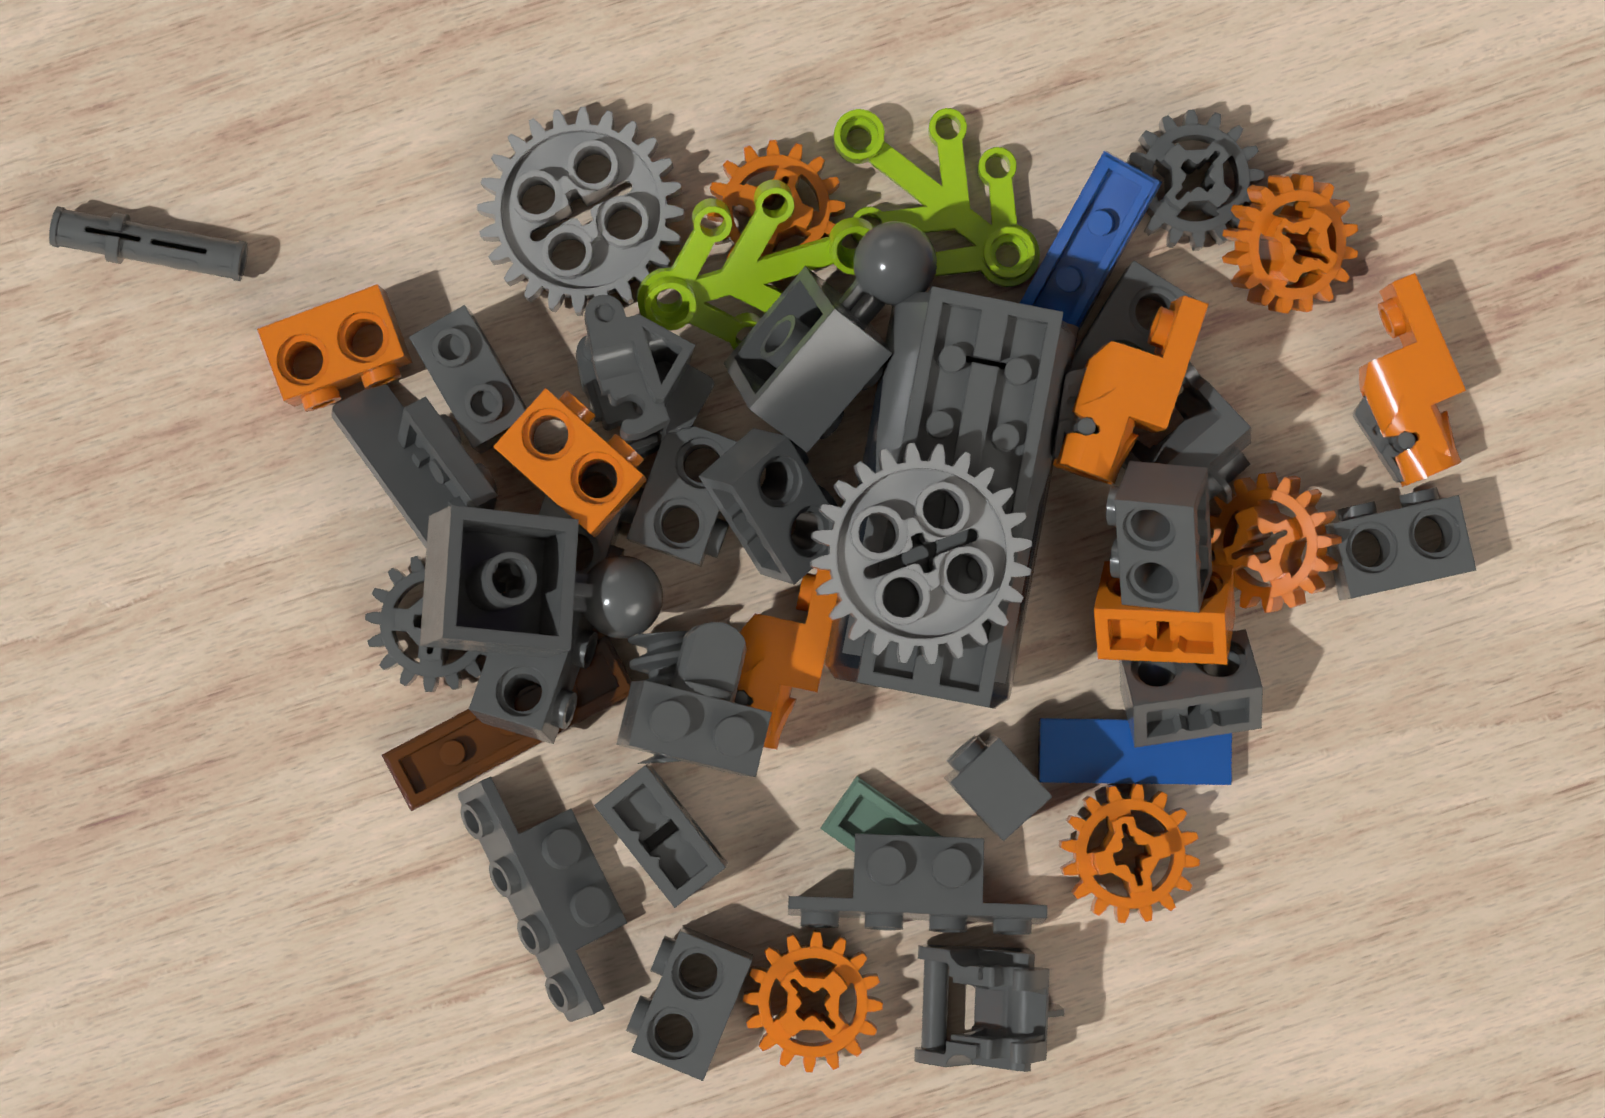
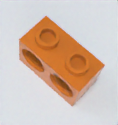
[257,284,413,412]
[493,388,647,537]
[1094,561,1235,665]

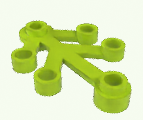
[834,108,1040,287]
[637,180,874,350]

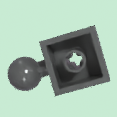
[724,221,937,453]
[420,505,663,658]

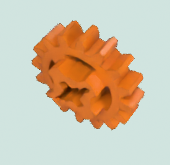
[707,140,845,281]
[1222,174,1358,314]
[1210,472,1342,613]
[1058,784,1200,924]
[743,930,883,1073]

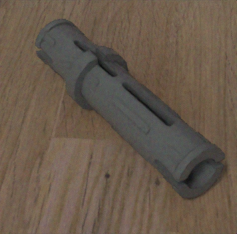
[49,206,248,282]

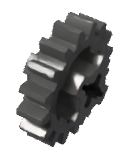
[1127,109,1265,251]
[365,556,488,692]

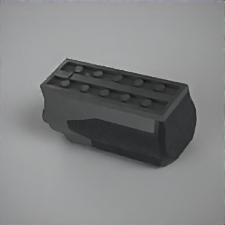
[825,286,1079,709]

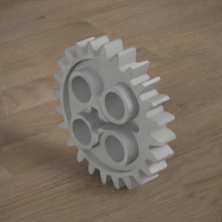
[477,107,685,316]
[810,443,1032,664]

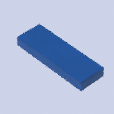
[1020,151,1162,330]
[1038,718,1232,785]

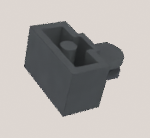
[616,622,772,777]

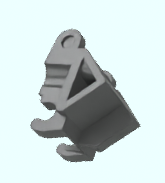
[576,295,714,458]
[1122,361,1251,504]
[914,944,1064,1072]

